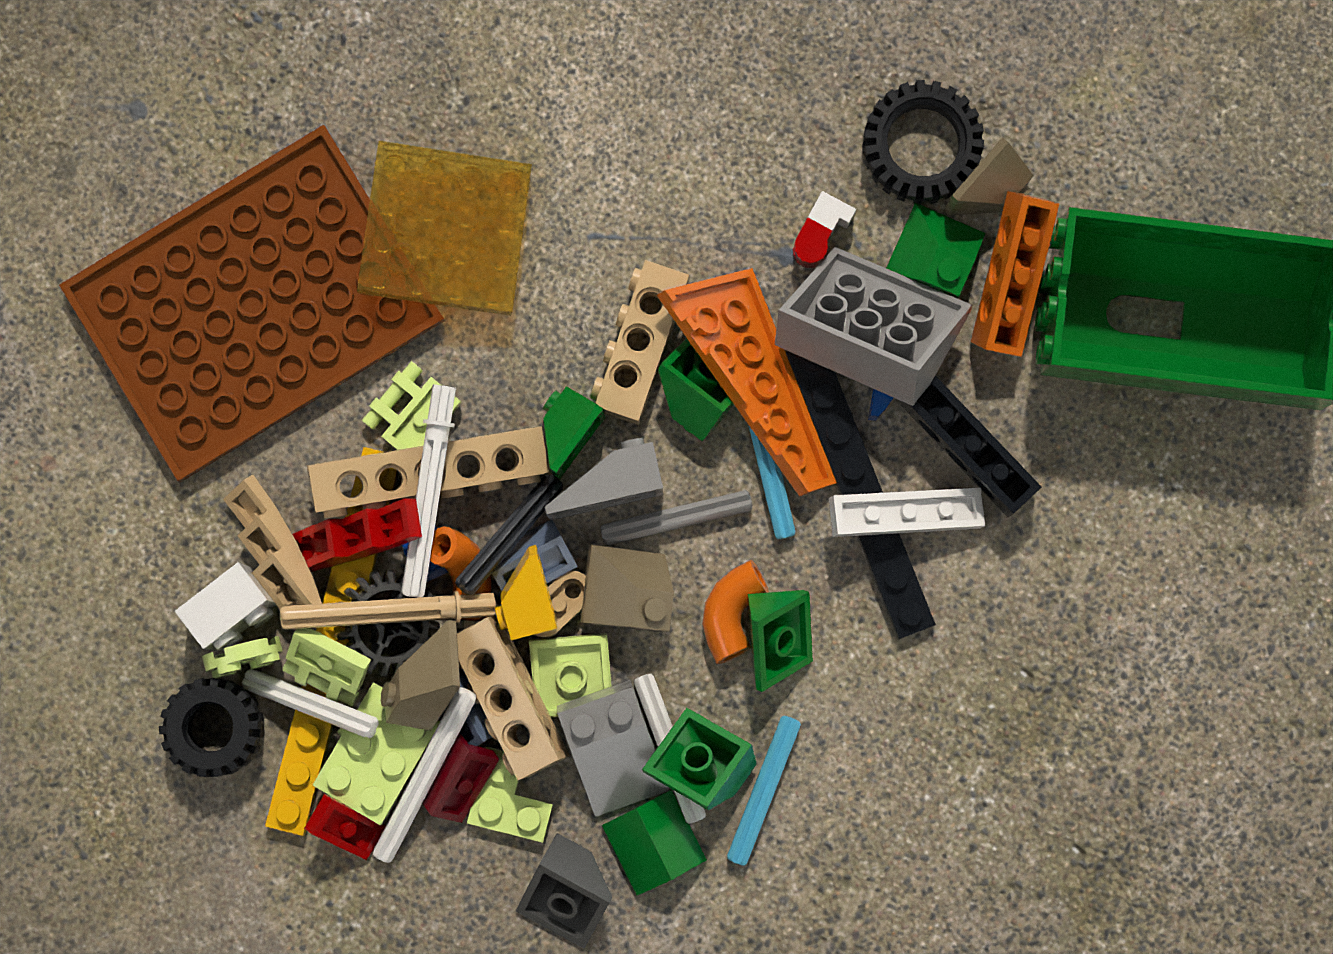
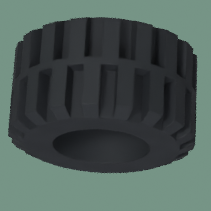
[159,678,265,777]

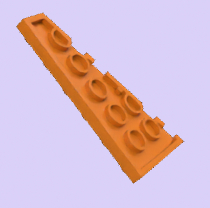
[656,268,837,497]

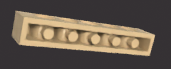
[307,426,549,519]

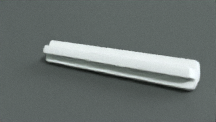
[242,669,379,738]
[634,674,706,824]

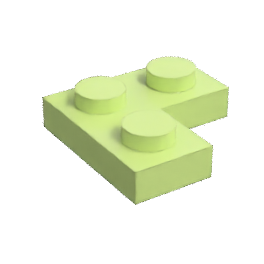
[467,747,553,843]

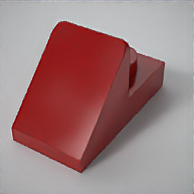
[304,794,386,860]

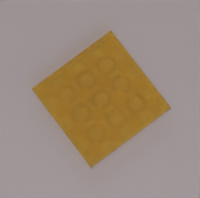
[357,140,532,316]

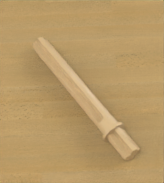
[280,591,496,630]

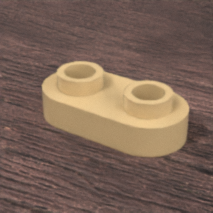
[534,571,586,638]

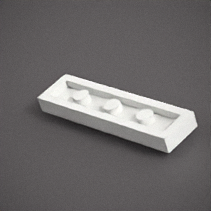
[829,488,985,537]

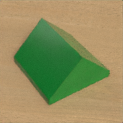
[748,590,813,692]
[602,789,707,896]

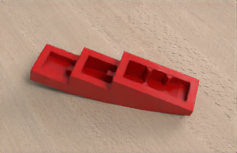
[292,498,422,572]

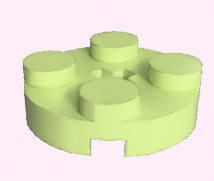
[202,636,283,679]

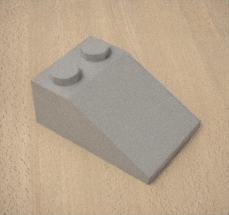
[545,438,663,520]
[557,680,669,817]

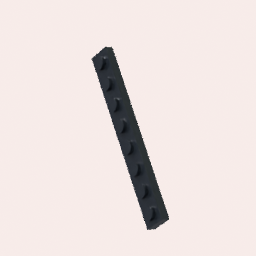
[785,350,936,640]

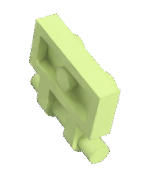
[362,361,462,450]
[282,628,371,706]

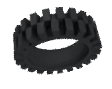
[862,80,985,205]

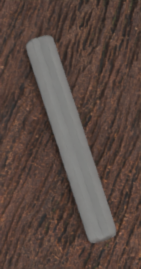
[600,490,753,545]

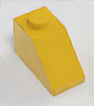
[495,545,557,640]

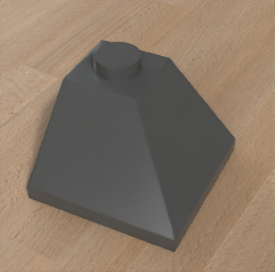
[516,833,612,949]

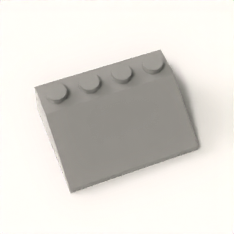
[775,247,972,406]

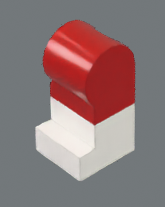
[793,191,856,268]

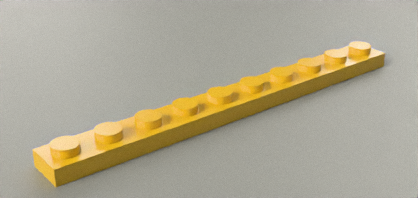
[265,447,399,836]

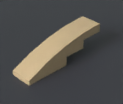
[223,475,322,630]

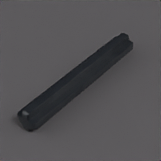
[455,474,563,595]

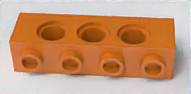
[971,191,1059,357]

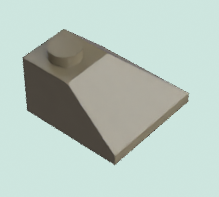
[944,137,1034,216]
[581,545,674,632]
[381,620,460,731]

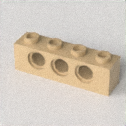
[590,260,689,425]
[457,616,570,781]

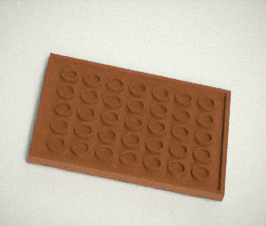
[59,125,445,483]

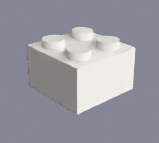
[175,562,276,652]

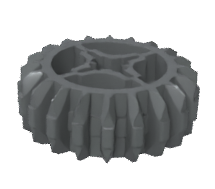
[334,570,440,676]

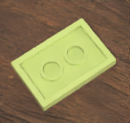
[313,682,440,825]

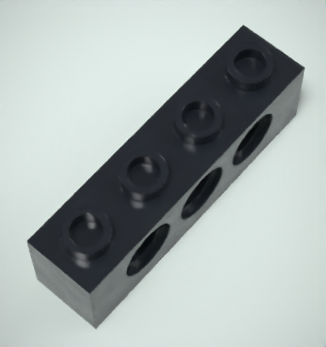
[901,375,1042,517]

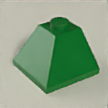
[886,203,986,299]
[658,338,734,442]
[543,386,605,480]
[642,708,757,810]

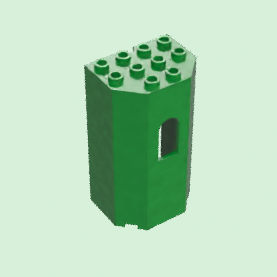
[1035,207,1333,410]

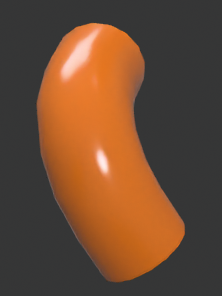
[430,526,492,622]
[702,560,769,665]

